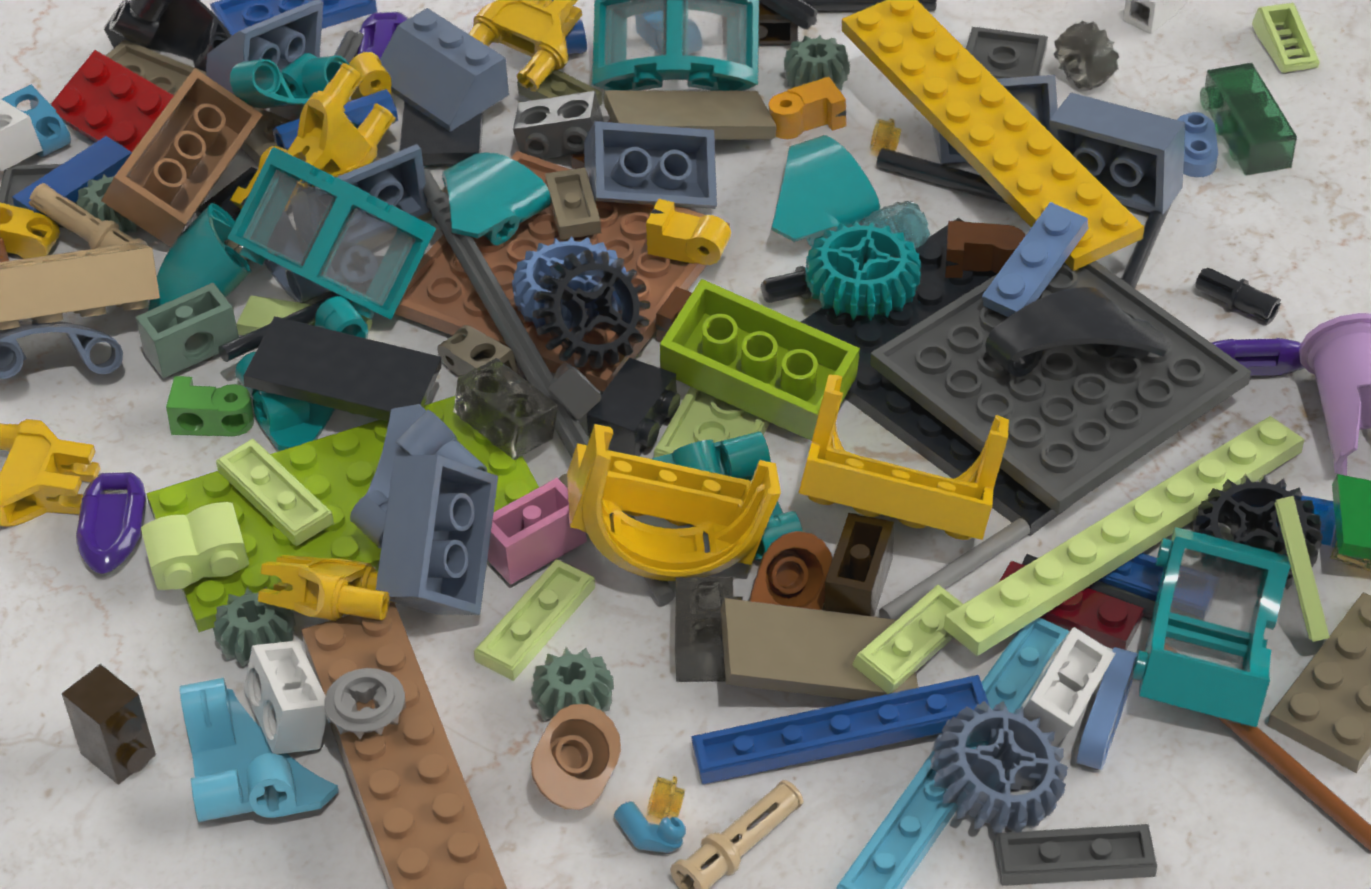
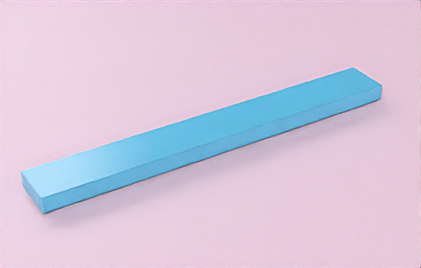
[836,618,1070,889]

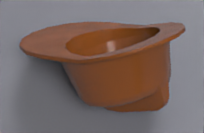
[750,531,833,610]

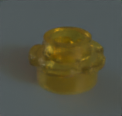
[870,118,901,152]
[646,775,685,823]

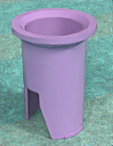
[1299,313,1371,476]

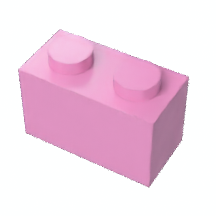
[487,478,587,585]

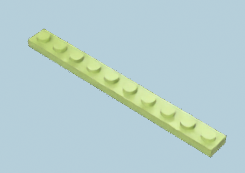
[944,416,1304,656]

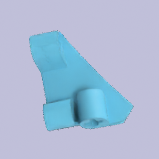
[180,678,339,822]

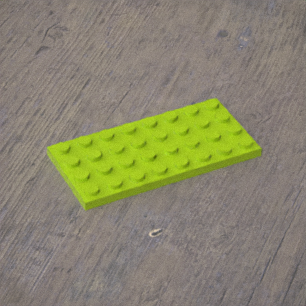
[146,387,539,632]

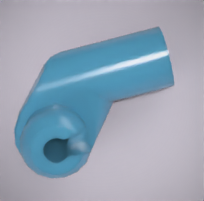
[614,801,686,853]

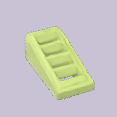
[1252,3,1320,73]

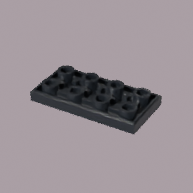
[399,101,484,167]
[244,316,442,422]

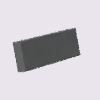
[995,824,1157,886]

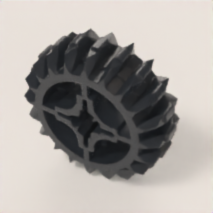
[532,250,651,369]
[1193,473,1323,595]

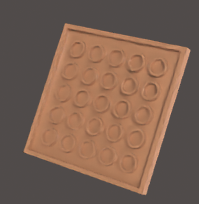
[394,151,730,392]

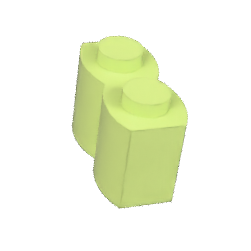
[141,502,249,590]

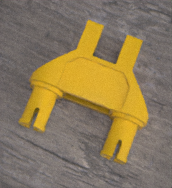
[468,0,583,91]
[286,63,396,190]
[0,419,101,526]
[258,555,398,621]

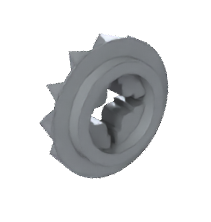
[324,668,406,739]

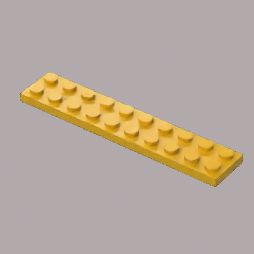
[841,0,1144,271]

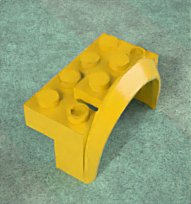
[799,374,1009,540]
[567,424,781,581]

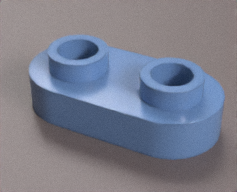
[1177,112,1218,177]

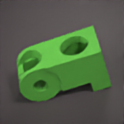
[166,376,254,436]

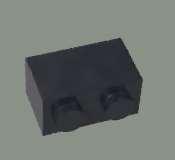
[587,357,680,457]

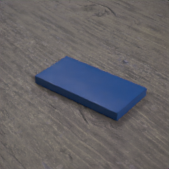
[210,0,378,35]

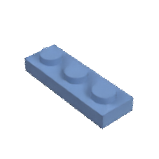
[982,202,1088,317]

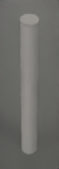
[879,518,1030,620]

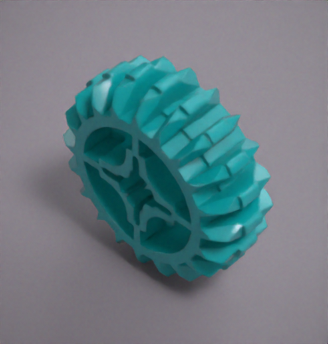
[805,221,921,321]

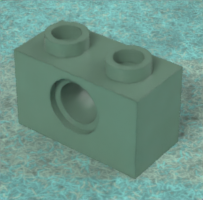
[135,283,239,378]

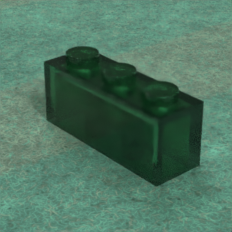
[1200,63,1297,176]

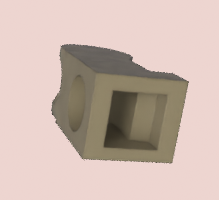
[437,325,522,402]

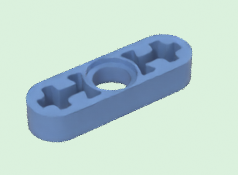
[1077,647,1138,770]

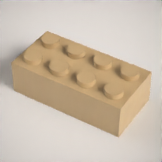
[0,243,160,330]

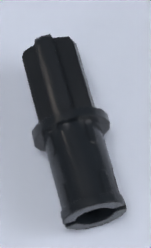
[760,266,812,303]
[1195,268,1281,324]

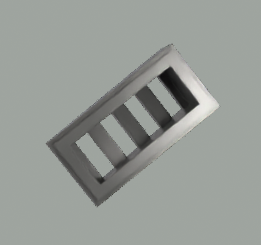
[548,362,602,420]

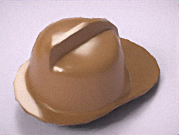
[531,704,621,810]

